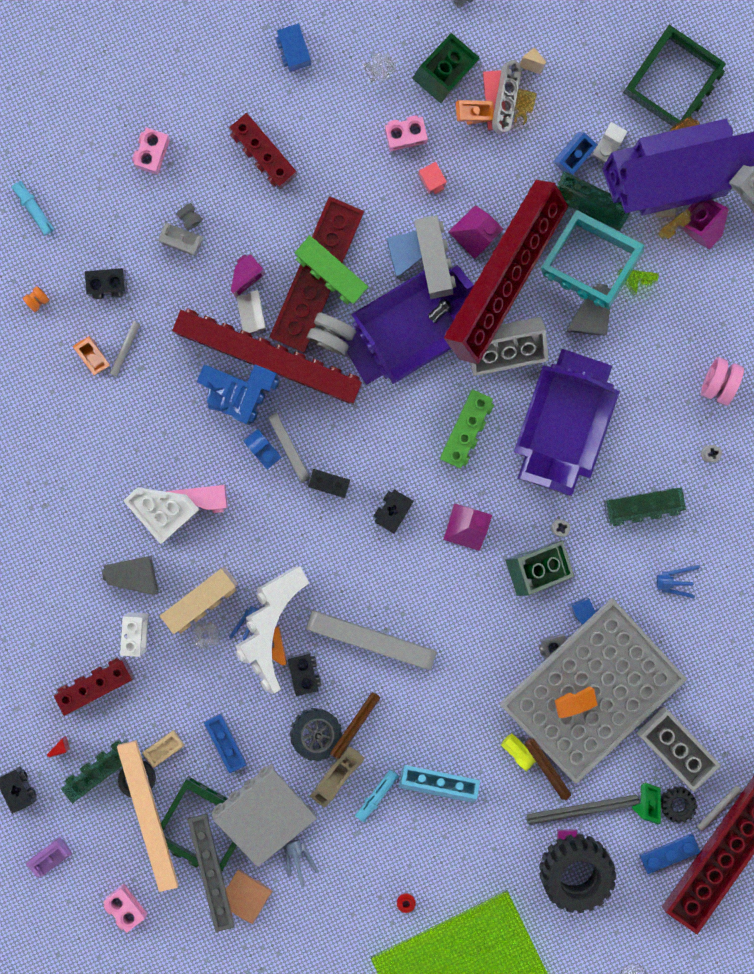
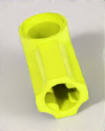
[500,733,536,772]

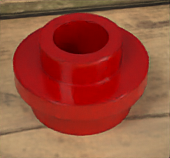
[396,893,416,913]

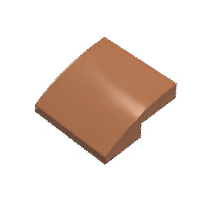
[226,869,273,924]

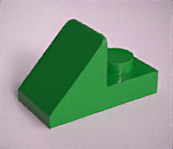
[632,782,661,825]

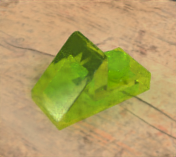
[617,269,659,296]

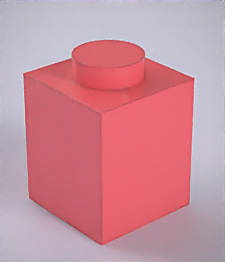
[418,162,447,194]

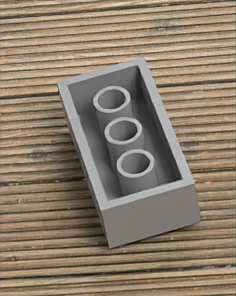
[469,317,549,376]
[636,706,721,792]

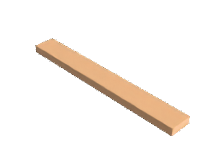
[117,740,179,892]

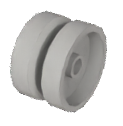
[306,313,356,356]

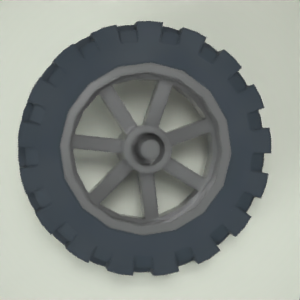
[290,708,343,761]

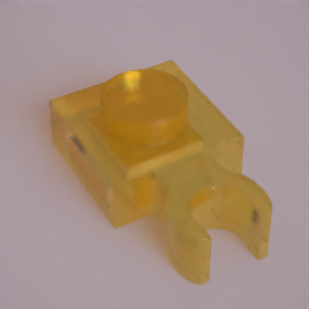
[514,88,537,125]

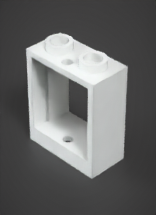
[120,612,149,657]

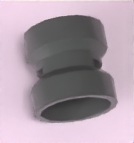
[176,203,203,230]

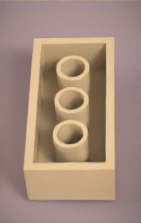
[160,566,238,634]

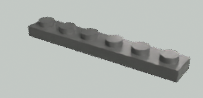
[187,813,235,932]

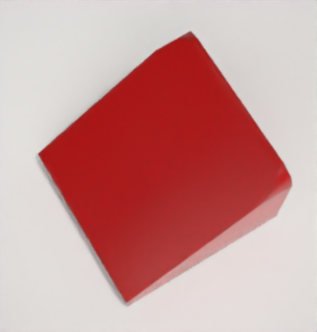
[47,736,70,757]

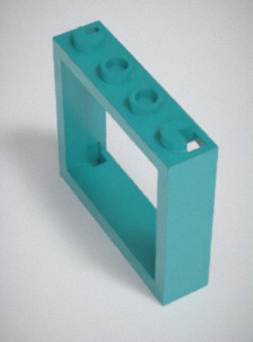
[541,210,644,309]

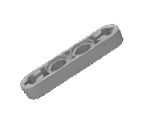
[492,60,521,134]
[268,412,310,483]

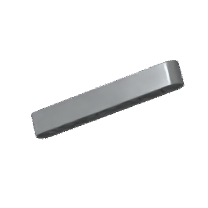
[306,610,437,670]

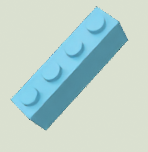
[399,765,480,803]

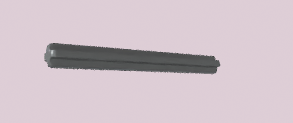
[527,794,639,825]

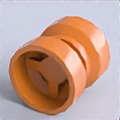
[22,286,50,312]

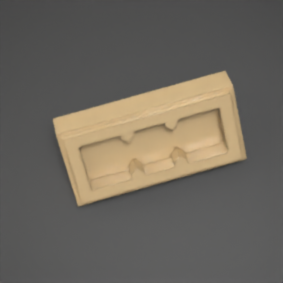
[142,730,185,768]

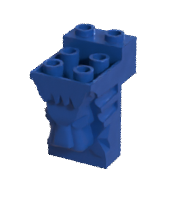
[197,364,280,426]

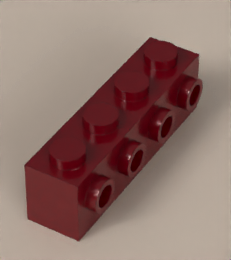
[229,112,297,190]
[53,657,135,716]

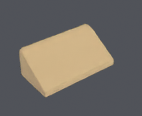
[520,48,546,74]

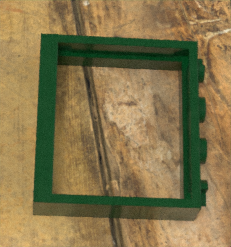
[623,24,726,130]
[161,776,237,871]

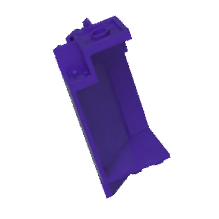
[602,118,754,216]
[342,265,474,385]
[514,349,620,496]

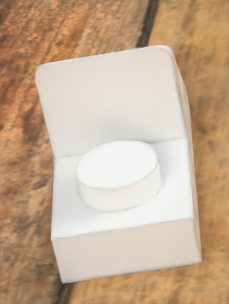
[591,122,627,163]

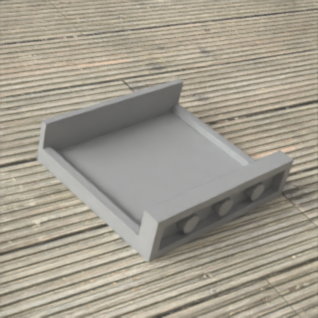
[212,763,317,867]

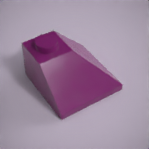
[676,199,729,250]
[448,205,504,259]
[230,254,266,298]
[443,503,492,551]

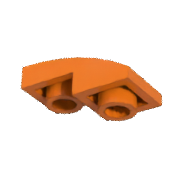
[555,686,598,718]

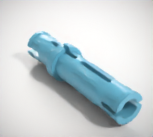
[11,181,55,236]
[355,769,399,823]

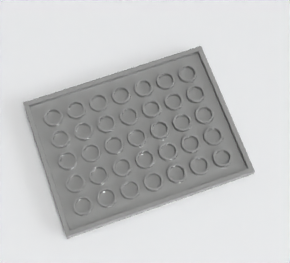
[499,598,687,784]

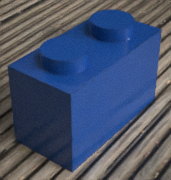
[275,23,311,72]
[553,132,598,175]

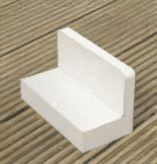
[237,290,266,333]

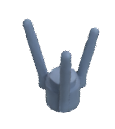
[284,839,319,887]

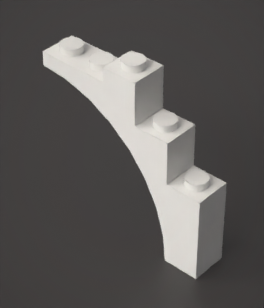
[235,566,309,693]

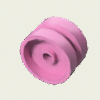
[701,357,744,406]

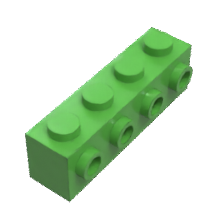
[294,235,368,306]
[439,389,494,469]

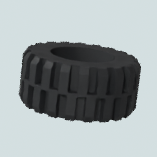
[539,834,616,913]

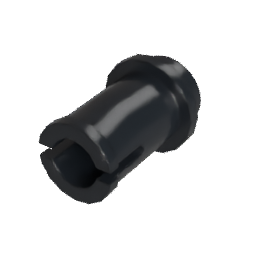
[428,299,452,323]

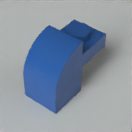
[243,428,282,470]
[570,597,600,625]

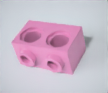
[385,115,428,152]
[133,128,170,175]
[103,884,148,933]

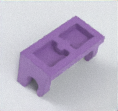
[26,837,72,878]

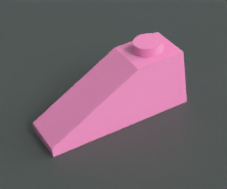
[166,485,228,513]

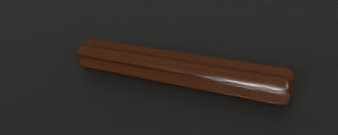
[330,692,380,759]
[525,738,571,800]

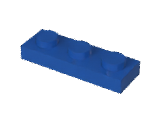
[204,713,247,774]
[639,833,701,874]

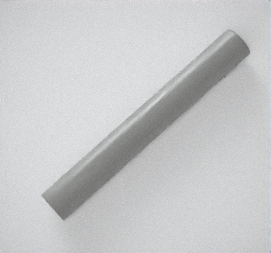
[110,321,140,376]
[697,785,742,831]

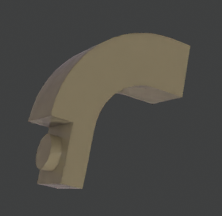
[309,747,365,808]

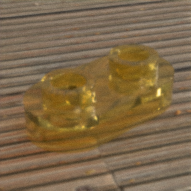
[657,208,692,240]

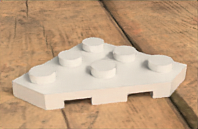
[124,487,199,544]

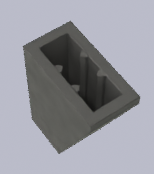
[566,284,611,336]
[102,555,159,595]

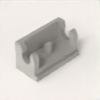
[158,223,204,257]

